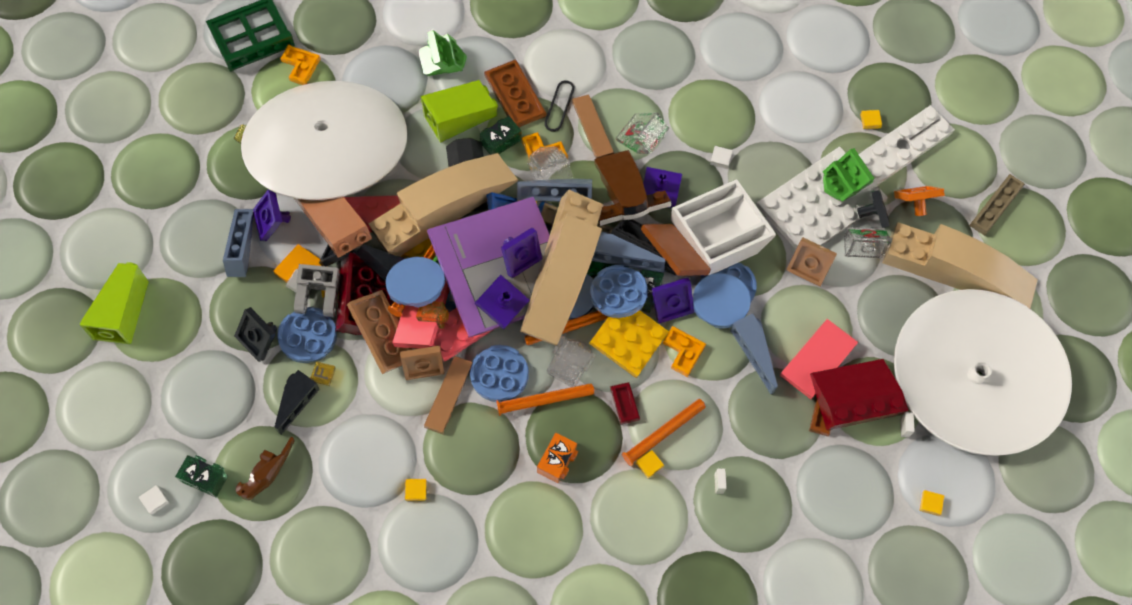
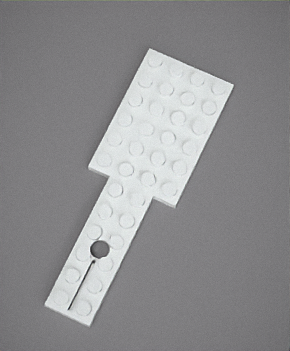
[756,105,955,249]

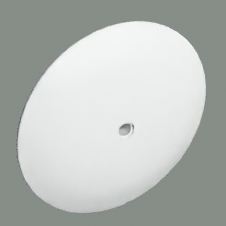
[241,81,407,200]
[894,289,1072,456]

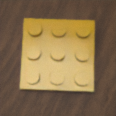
[589,310,669,378]

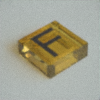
[310,362,336,386]

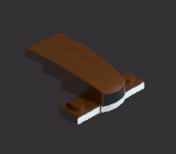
[594,150,671,226]

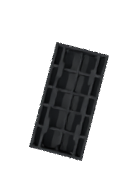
[446,138,488,211]
[611,219,677,276]

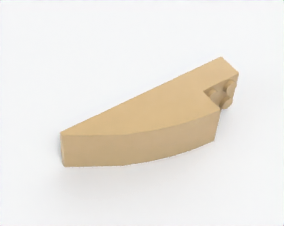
[369,153,518,257]
[520,190,603,346]
[882,222,1038,309]

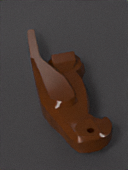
[236,437,295,501]

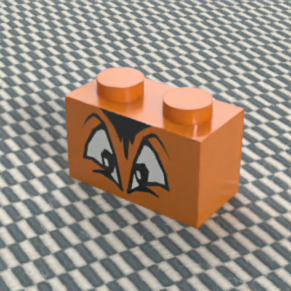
[537,433,579,483]

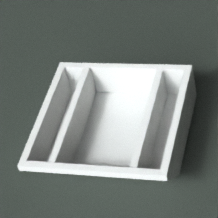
[671,179,776,275]

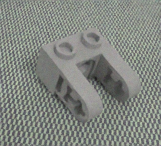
[294,264,341,317]

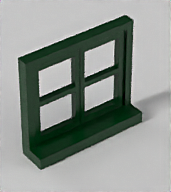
[206,0,295,72]

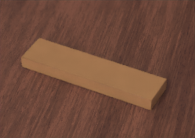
[572,94,614,158]
[424,356,473,434]

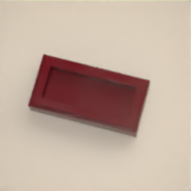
[610,382,640,425]

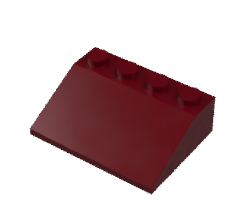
[336,253,394,335]
[810,359,908,431]

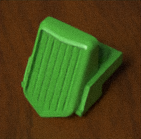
[419,30,467,76]
[822,148,875,202]

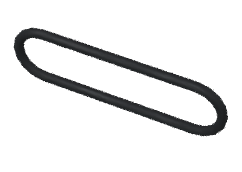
[544,80,574,131]

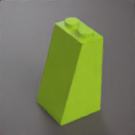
[421,80,498,143]
[80,262,149,344]

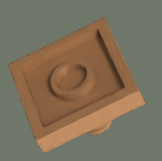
[786,237,837,287]
[400,346,445,380]

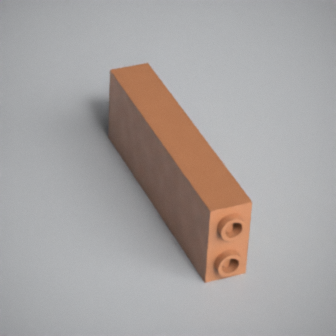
[294,197,372,258]

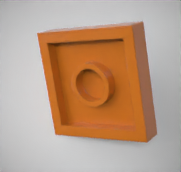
[894,186,945,216]

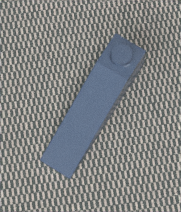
[517,179,592,201]
[223,209,254,277]
[592,232,665,273]
[730,313,777,394]

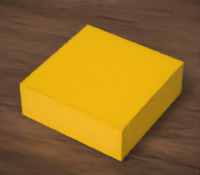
[860,110,882,129]
[636,450,664,478]
[405,479,427,501]
[919,490,945,516]

